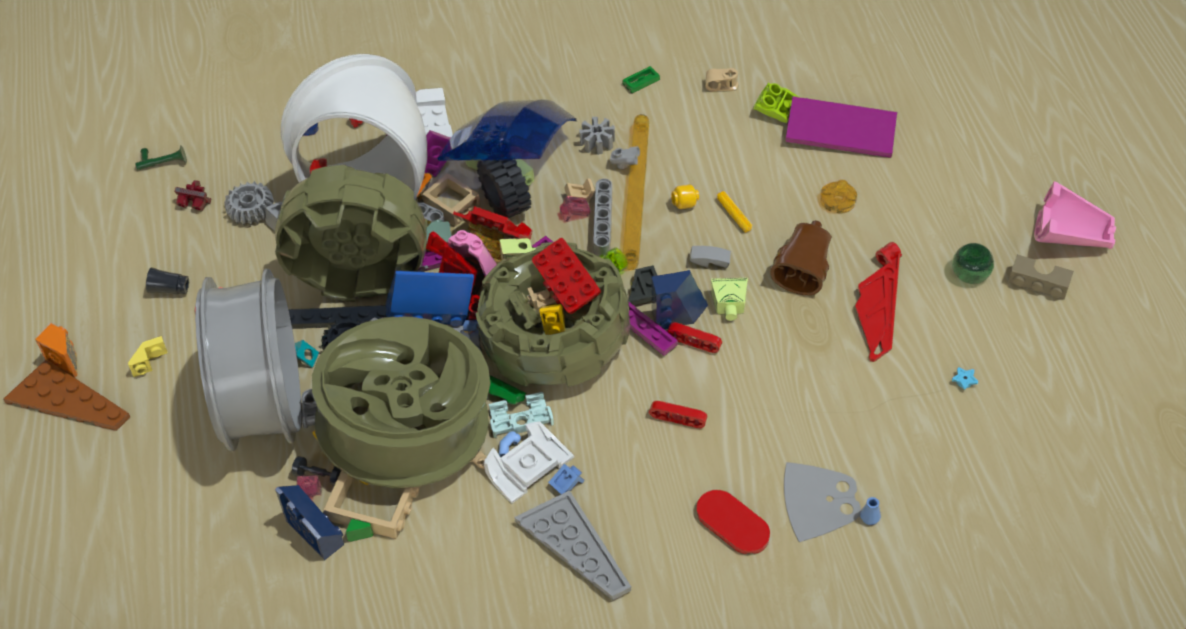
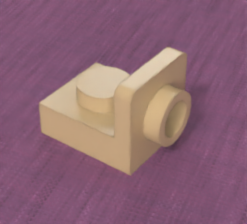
[527,287,557,313]

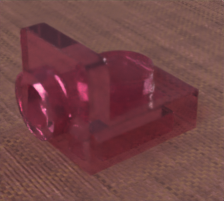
[560,196,591,222]
[297,476,322,497]

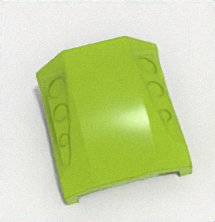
[753,83,799,123]

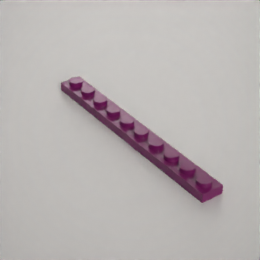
[532,236,678,356]

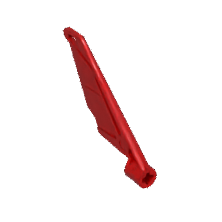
[855,242,902,362]

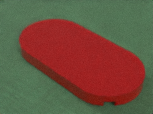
[697,490,770,554]

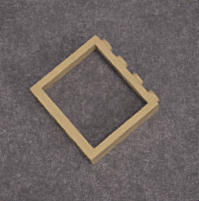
[324,471,420,539]

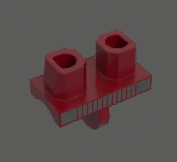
[174,180,212,211]

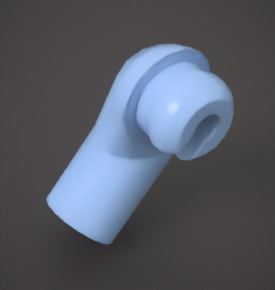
[499,431,521,458]

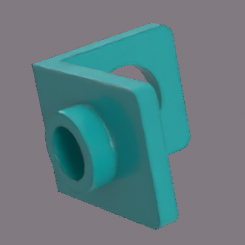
[295,340,319,367]

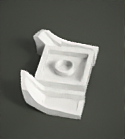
[416,88,453,138]
[484,421,574,504]

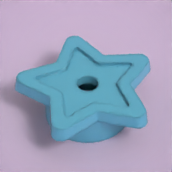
[952,367,978,390]

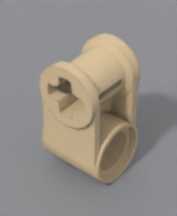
[706,68,738,92]

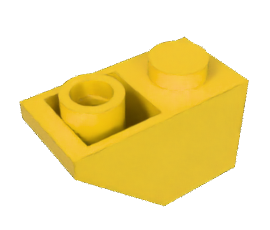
[539,304,565,335]

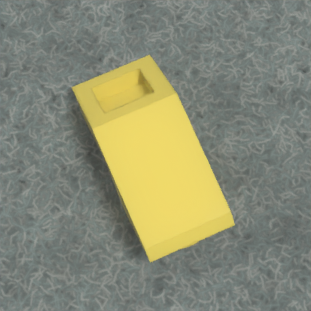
[128,336,168,377]

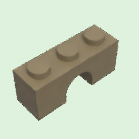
[1008,254,1074,300]

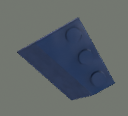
[651,270,708,329]
[275,485,344,560]

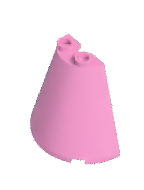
[1034,181,1116,249]
[448,230,497,277]

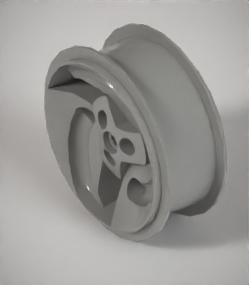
[195,269,302,452]

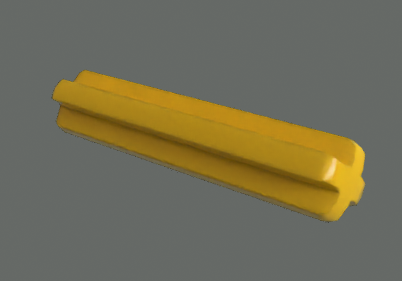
[717,191,752,233]

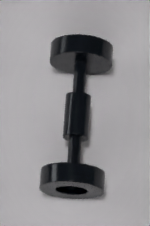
[292,456,342,486]

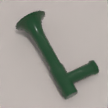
[135,145,187,170]

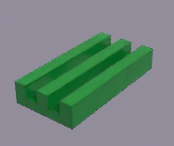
[622,66,660,94]

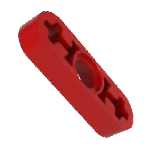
[667,322,722,353]
[649,401,708,428]

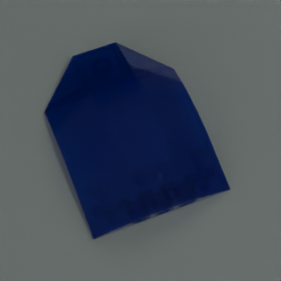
[438,99,577,161]

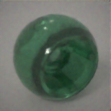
[952,243,994,284]

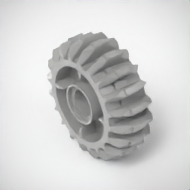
[224,181,274,225]

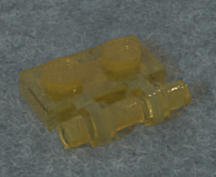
[468,223,504,261]

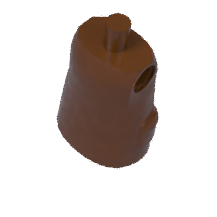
[770,220,832,296]

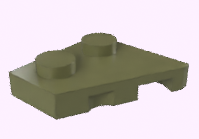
[508,290,542,330]

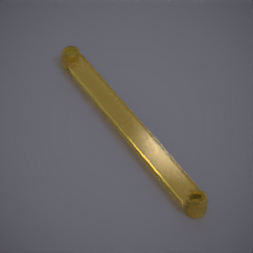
[622,114,650,270]

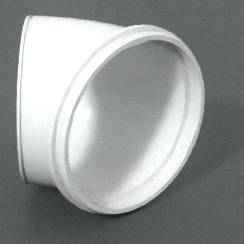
[281,54,427,200]

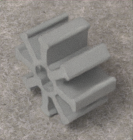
[579,117,615,155]

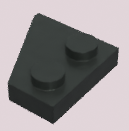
[629,265,658,305]

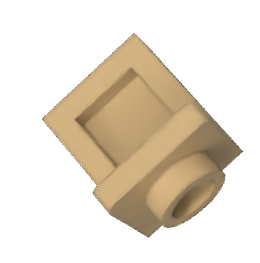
[564,178,595,203]

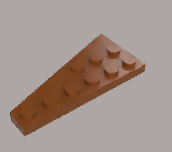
[3,359,130,431]

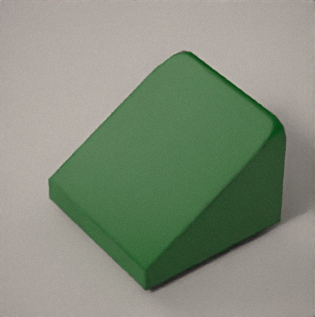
[346,519,374,542]

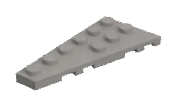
[514,490,631,600]

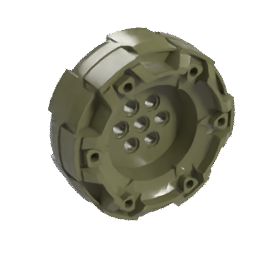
[275,165,427,302]
[475,242,630,387]

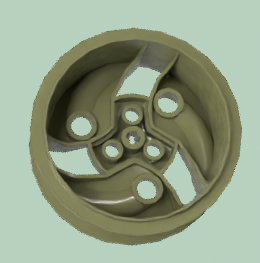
[312,317,490,488]

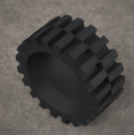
[477,151,531,219]

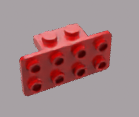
[532,238,601,314]

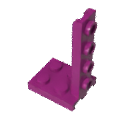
[386,130,458,177]

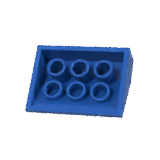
[386,271,474,326]

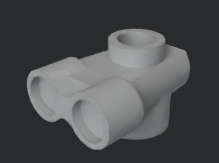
[610,146,640,169]

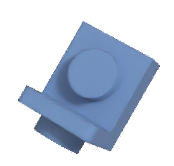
[548,464,585,494]

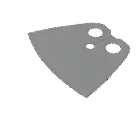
[784,462,861,542]

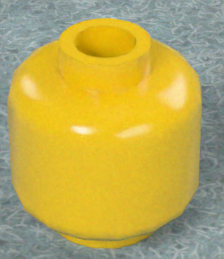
[671,184,699,209]

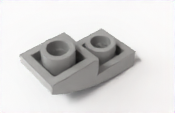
[690,246,731,268]

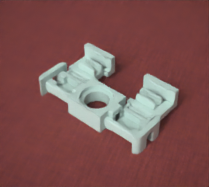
[489,392,554,438]

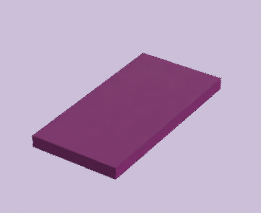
[785,96,897,158]

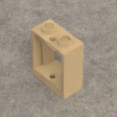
[422,173,480,227]

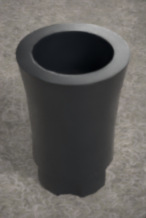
[146,267,189,294]

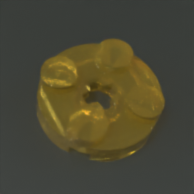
[820,180,857,214]

